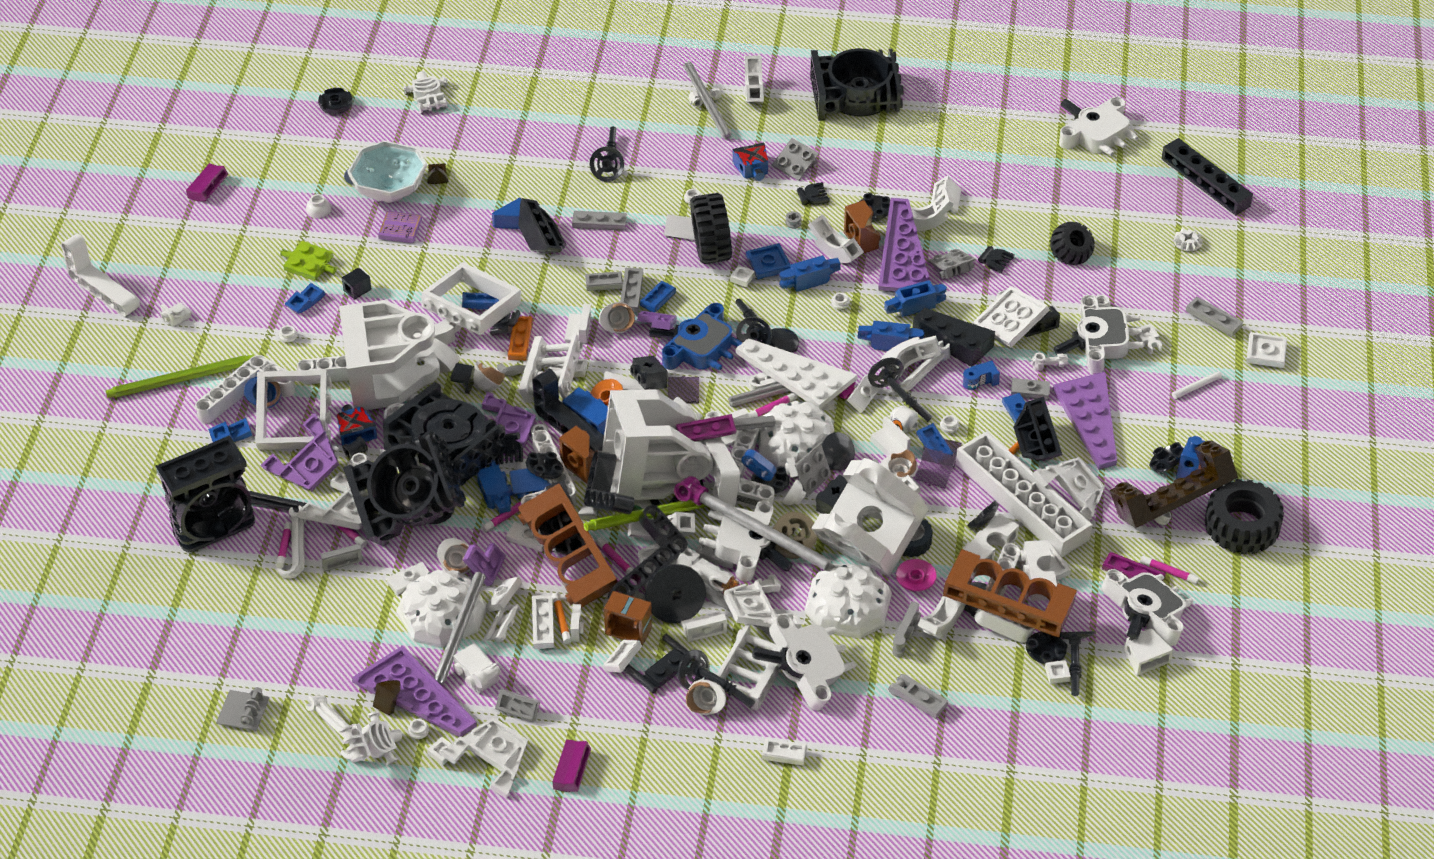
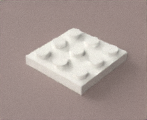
[973,286,1050,347]

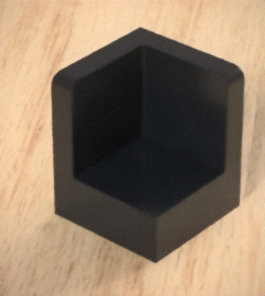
[341,268,372,300]
[450,363,475,394]

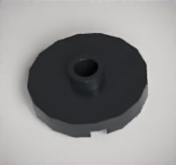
[318,87,353,114]

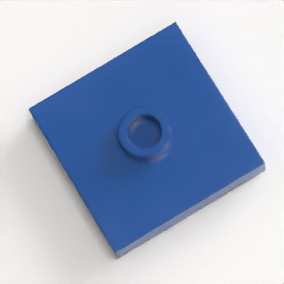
[746,243,791,279]

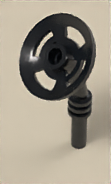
[589,126,624,182]
[735,298,772,345]
[868,357,932,422]
[1059,631,1095,696]
[678,649,755,709]

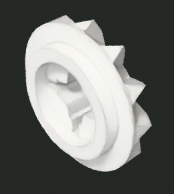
[1174,229,1203,251]

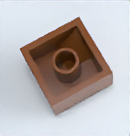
[844,200,881,254]
[559,426,594,484]

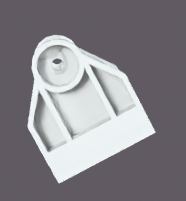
[339,300,440,410]
[602,389,713,500]
[811,458,929,577]

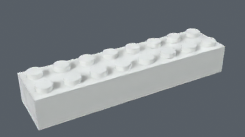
[956,431,1092,558]

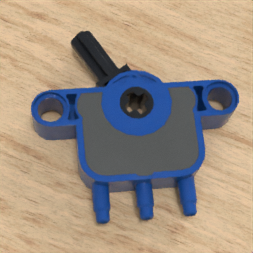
[649,303,742,370]

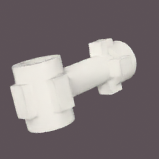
[688,88,721,107]
[1031,352,1068,371]

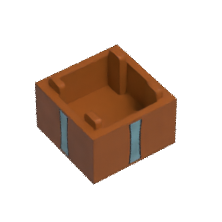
[604,591,652,646]

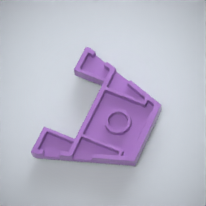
[482,392,536,448]
[260,413,339,492]

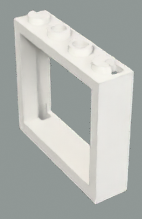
[421,262,521,335]
[255,370,332,450]

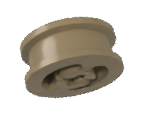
[773,512,817,559]

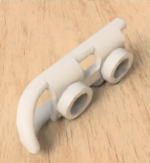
[484,604,520,643]

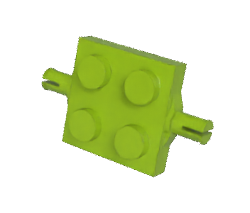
[280,241,337,281]

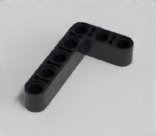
[532,368,604,452]
[584,450,634,515]
[608,505,688,600]

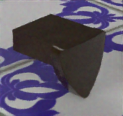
[427,163,449,184]
[372,680,401,715]

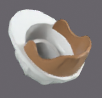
[599,302,635,333]
[473,362,505,391]
[880,450,918,480]
[437,538,471,574]
[686,679,726,715]

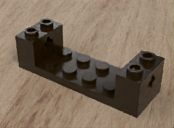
[1109,440,1238,528]

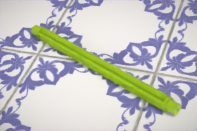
[105,354,254,398]
[584,500,708,531]

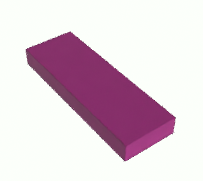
[675,414,737,442]
[1102,552,1166,581]

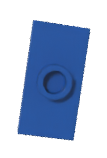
[640,280,676,313]
[462,292,499,310]
[1002,393,1025,423]
[916,423,953,464]

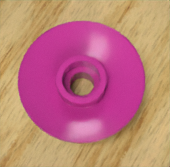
[896,559,936,591]

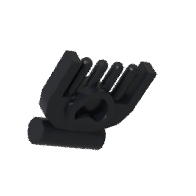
[797,182,830,206]
[978,246,1015,273]
[490,310,521,336]
[495,432,523,465]

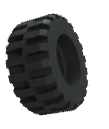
[690,192,732,264]
[1205,479,1284,554]

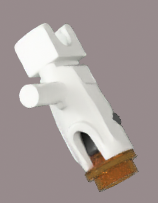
[676,548,739,594]

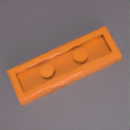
[508,316,533,361]

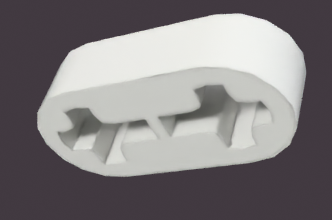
[749,372,779,391]

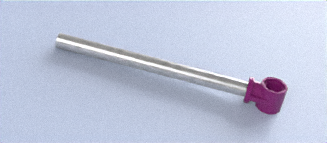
[674,476,831,570]

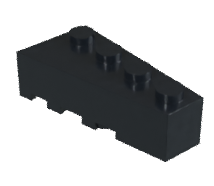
[913,308,995,367]

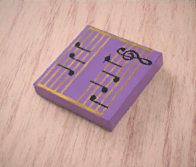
[378,211,422,243]

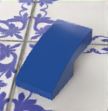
[285,283,326,314]
[208,418,253,442]

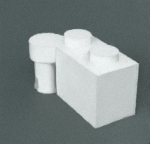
[453,643,501,694]

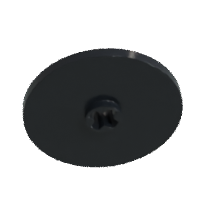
[645,564,706,623]

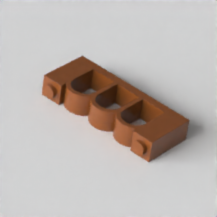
[518,484,618,608]
[943,549,1077,637]

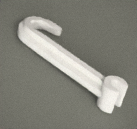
[889,341,951,392]
[276,506,306,579]
[305,695,352,760]

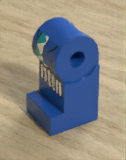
[963,360,1000,390]

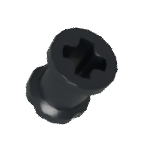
[342,436,368,460]

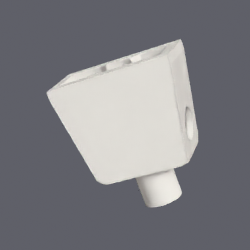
[1125,629,1173,676]

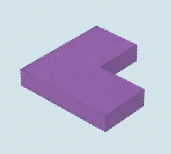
[637,311,677,330]
[463,543,506,586]

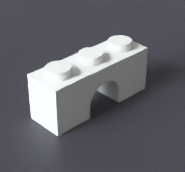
[963,514,1019,561]
[1020,540,1057,601]

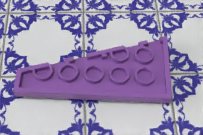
[878,198,930,292]
[1053,372,1117,470]
[352,646,477,737]

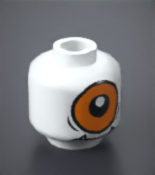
[889,405,919,433]

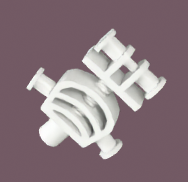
[404,71,448,113]
[339,711,402,766]

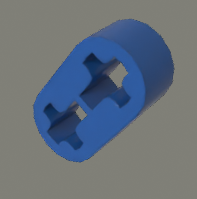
[741,449,777,481]

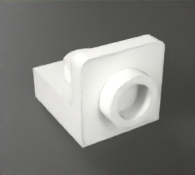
[160,302,192,327]

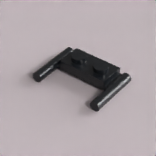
[624,633,695,694]

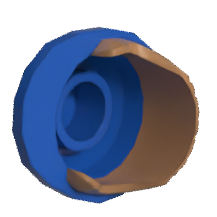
[244,377,282,408]

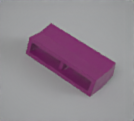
[186,163,228,202]
[552,739,591,792]

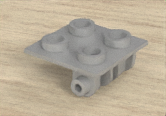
[772,138,819,181]
[927,249,976,279]
[795,443,832,497]
[216,687,270,731]

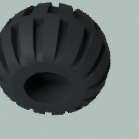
[1050,221,1095,265]

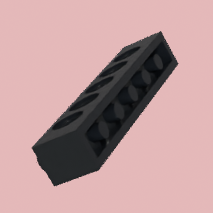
[1161,138,1253,216]

